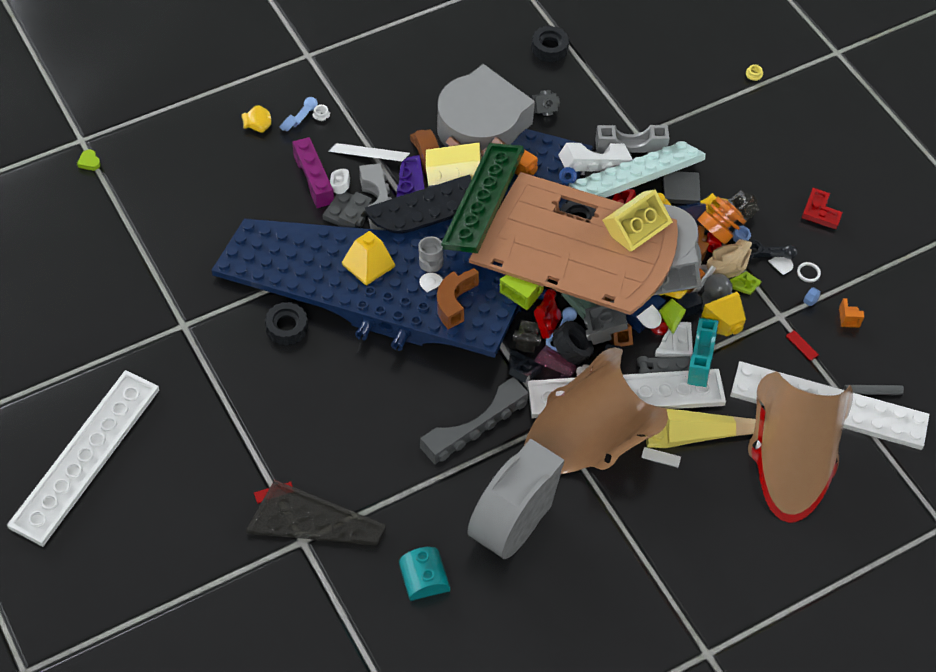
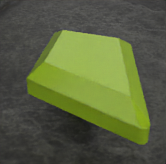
[730,271,761,295]
[659,299,686,334]

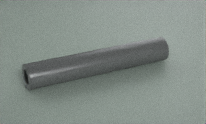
[844,385,904,395]

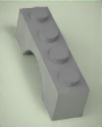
[595,125,670,153]
[359,163,392,230]

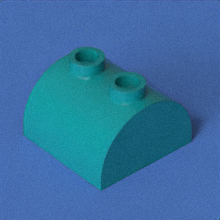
[399,547,450,601]

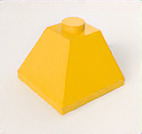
[342,231,395,286]
[701,292,746,336]

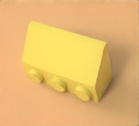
[426,143,482,186]
[602,189,673,251]

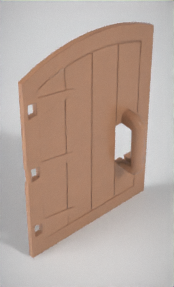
[469,172,678,315]

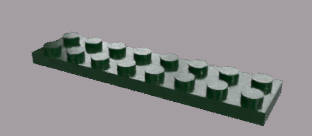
[441,143,524,253]

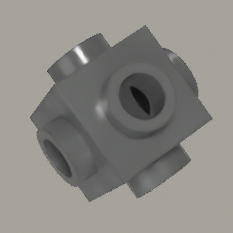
[532,90,560,116]

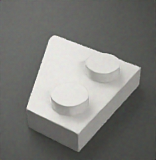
[655,322,693,358]

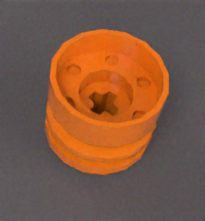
[697,196,747,245]

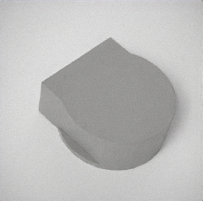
[437,64,535,151]
[654,204,702,295]
[468,439,564,559]

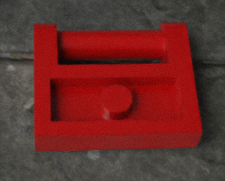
[534,289,561,339]

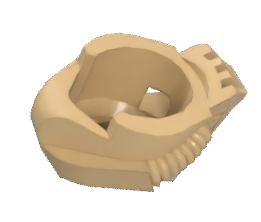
[707,239,752,278]

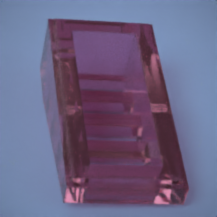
[534,345,577,377]

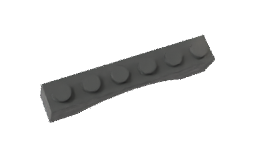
[420,377,529,464]

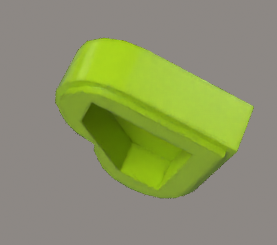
[77,149,101,171]

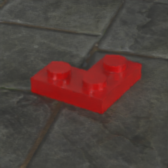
[802,188,843,229]

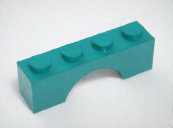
[687,318,719,387]

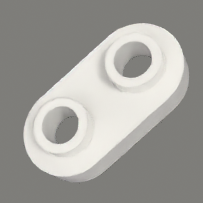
[330,169,350,194]

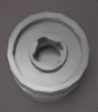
[418,236,443,272]

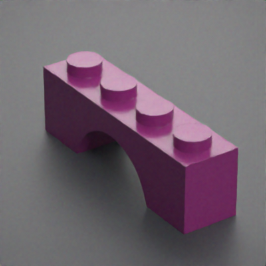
[292,137,334,208]

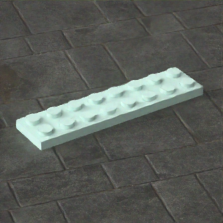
[569,141,705,198]

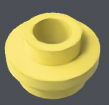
[746,65,763,81]

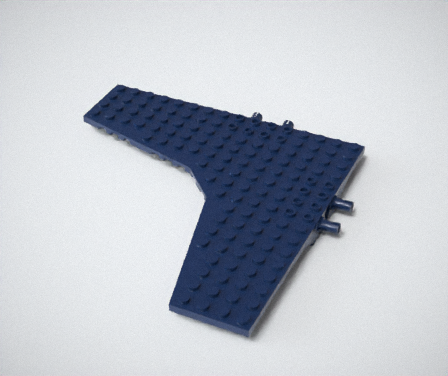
[211,129,592,358]

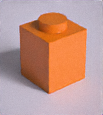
[515,149,538,175]

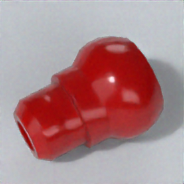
[706,232,723,253]

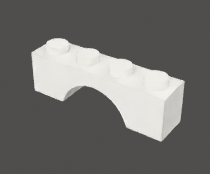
[559,143,633,172]

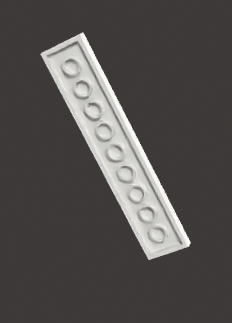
[730,361,929,450]
[527,369,726,418]
[7,370,159,547]

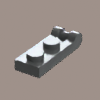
[637,356,691,374]

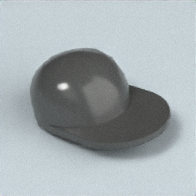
[701,273,733,311]

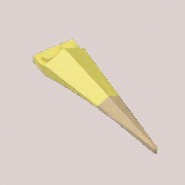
[645,408,756,448]

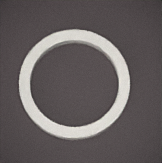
[797,262,821,283]

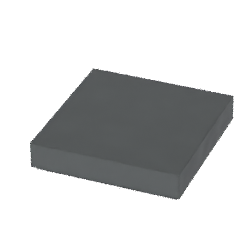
[663,171,700,204]

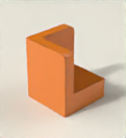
[839,298,864,328]

